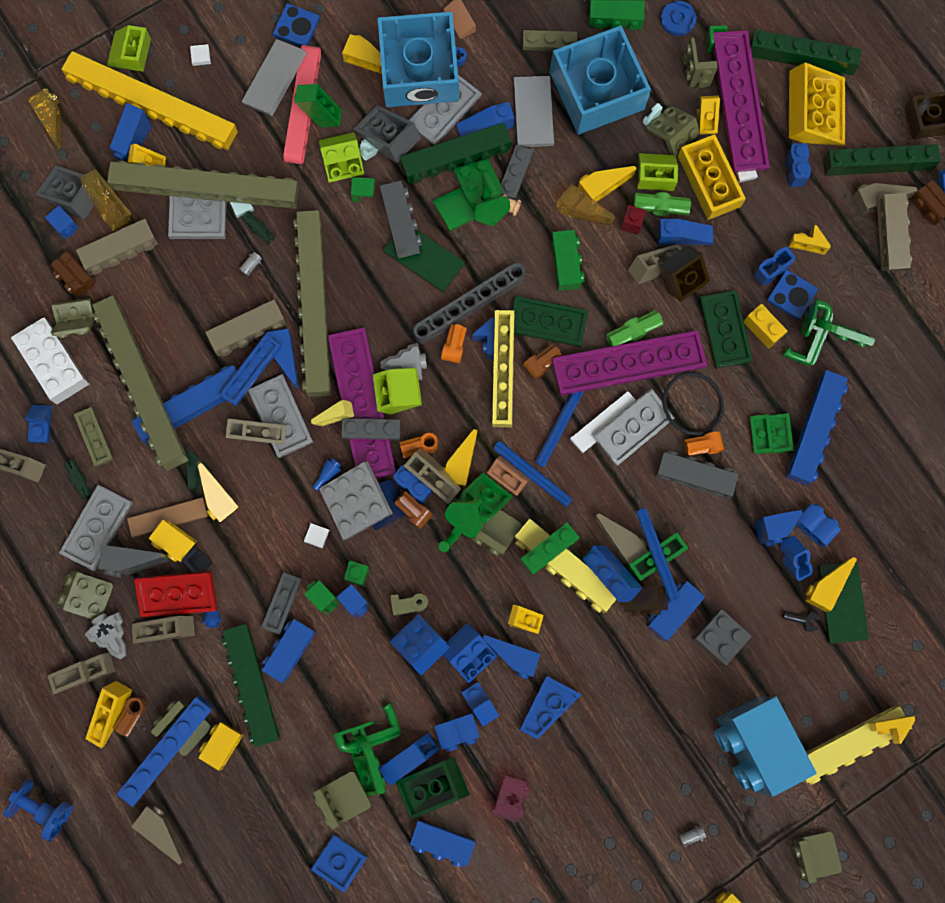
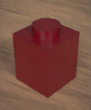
[621,205,646,235]

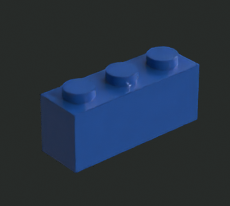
[582,545,642,602]
[646,581,705,642]
[262,619,316,683]
[410,819,476,868]

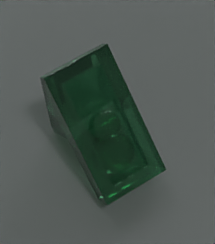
[186,450,214,492]

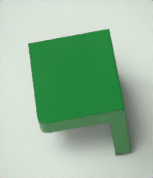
[706,26,728,53]
[351,177,375,202]

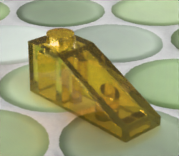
[27,88,62,150]
[80,169,131,232]
[557,184,615,226]

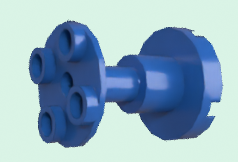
[3,779,73,842]

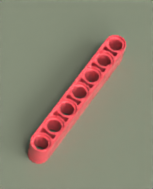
[284,45,321,165]

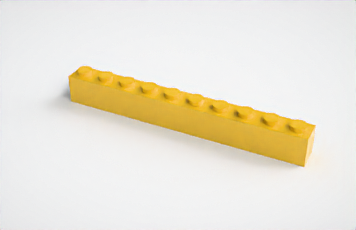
[61,51,238,150]

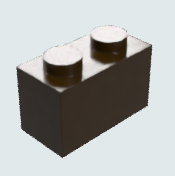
[623,586,668,616]

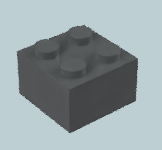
[692,609,752,666]

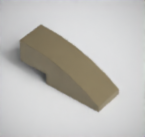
[48,653,116,694]

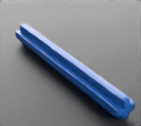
[535,391,584,467]
[494,441,572,507]
[636,508,680,602]

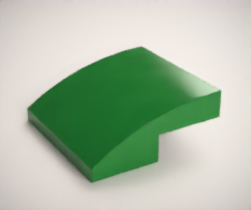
[432,188,475,232]
[750,413,794,454]

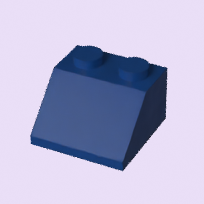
[754,510,803,547]

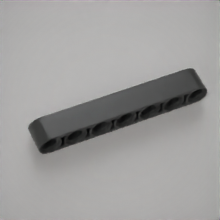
[414,263,525,344]

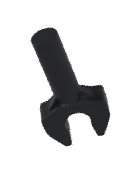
[783,611,821,632]

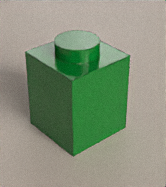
[344,561,370,587]

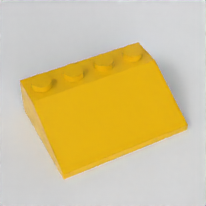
[789,63,845,146]

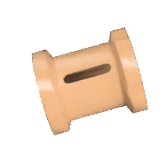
[503,194,521,216]

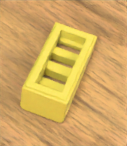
[311,400,354,426]

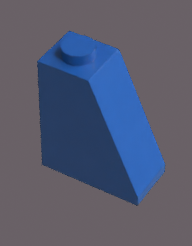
[110,103,152,162]
[379,732,440,786]

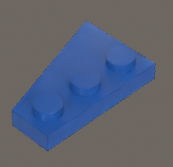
[519,676,582,739]

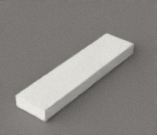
[570,392,636,454]

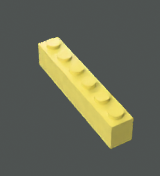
[492,310,515,427]
[514,519,616,613]
[802,706,912,785]

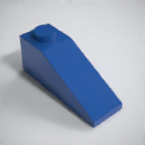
[456,102,514,137]
[657,219,713,245]
[266,329,299,388]
[483,635,540,680]

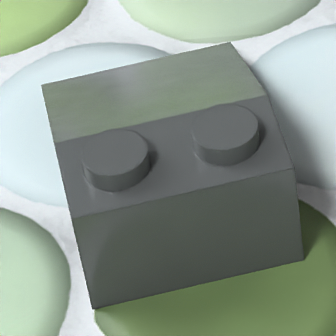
[353,105,421,163]
[35,165,104,220]
[98,545,170,578]

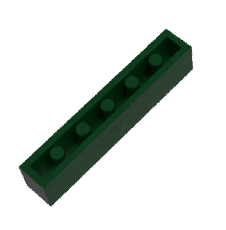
[750,30,862,76]
[400,123,511,184]
[823,144,941,176]
[221,624,281,748]

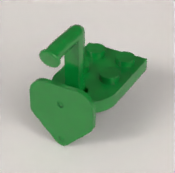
[454,159,510,226]
[782,299,875,365]
[438,473,513,552]
[333,702,401,796]

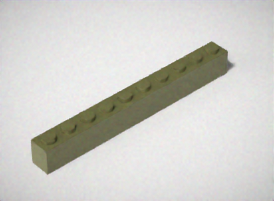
[107,161,299,209]
[294,210,331,397]
[92,295,189,471]

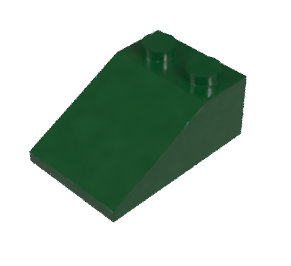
[395,757,470,820]

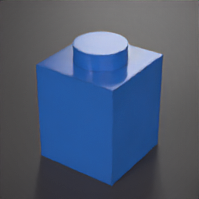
[45,206,79,239]

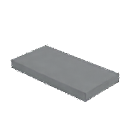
[241,39,307,116]
[409,75,481,146]
[514,76,554,147]
[248,374,313,458]
[593,389,674,466]
[59,485,133,571]

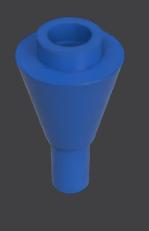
[312,458,342,491]
[202,609,222,628]

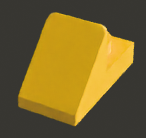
[696,96,720,134]
[128,143,166,167]
[789,225,830,255]
[508,605,544,634]
[869,716,915,744]

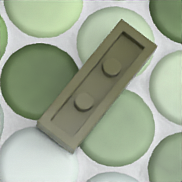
[523,30,577,51]
[74,407,114,467]

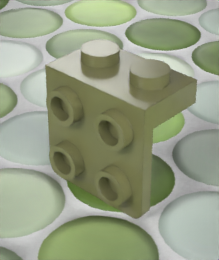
[682,37,718,88]
[646,106,700,156]
[51,298,95,338]
[471,510,521,557]
[57,570,113,619]
[151,700,211,756]
[313,771,372,830]
[793,832,842,884]

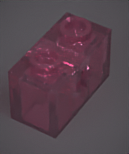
[493,774,531,823]

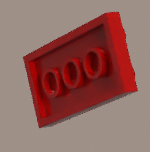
[134,571,218,617]

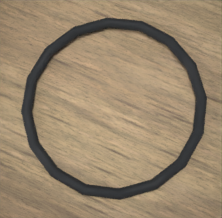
[663,372,724,435]

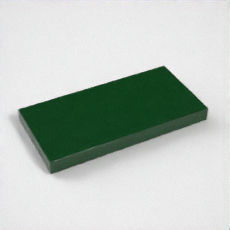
[383,230,465,293]
[699,290,753,369]
[512,296,588,348]
[818,562,869,644]

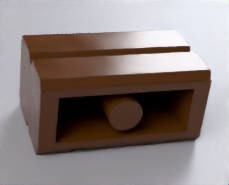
[911,180,945,225]
[50,251,96,297]

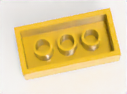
[678,134,746,220]

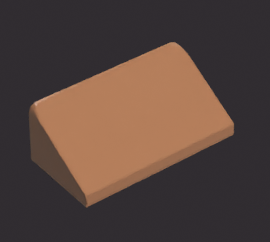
[443,0,476,39]
[487,456,530,496]

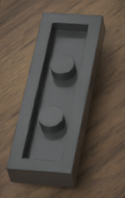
[501,144,534,200]
[342,419,400,440]
[261,572,302,635]

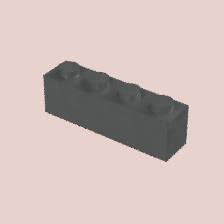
[380,181,422,258]
[655,451,738,499]

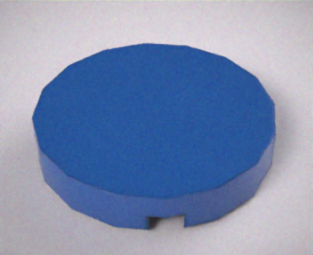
[660,1,697,36]

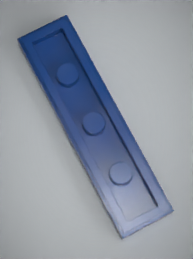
[219,334,282,407]

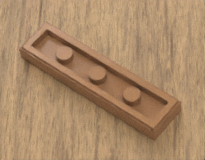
[127,498,209,538]

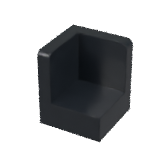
[181,547,213,572]

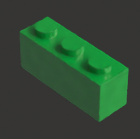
[588,0,645,30]
[294,84,342,128]
[551,230,584,291]
[520,522,580,577]
[626,532,688,582]
[304,580,341,616]

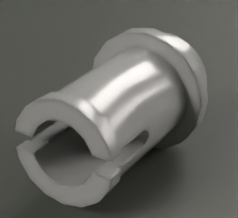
[239,252,262,276]
[679,826,706,847]

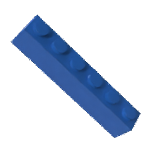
[131,365,237,445]
[785,370,848,486]
[117,694,215,807]

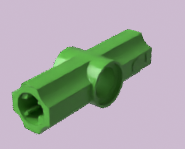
[633,192,691,216]
[606,310,663,347]

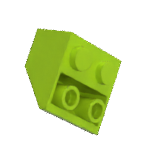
[107,25,151,72]
[319,132,364,182]
[637,153,678,191]
[373,368,422,415]

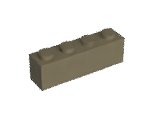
[877,193,912,271]
[76,219,158,275]
[205,300,286,357]

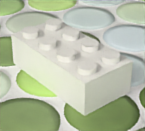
[11,317,89,404]

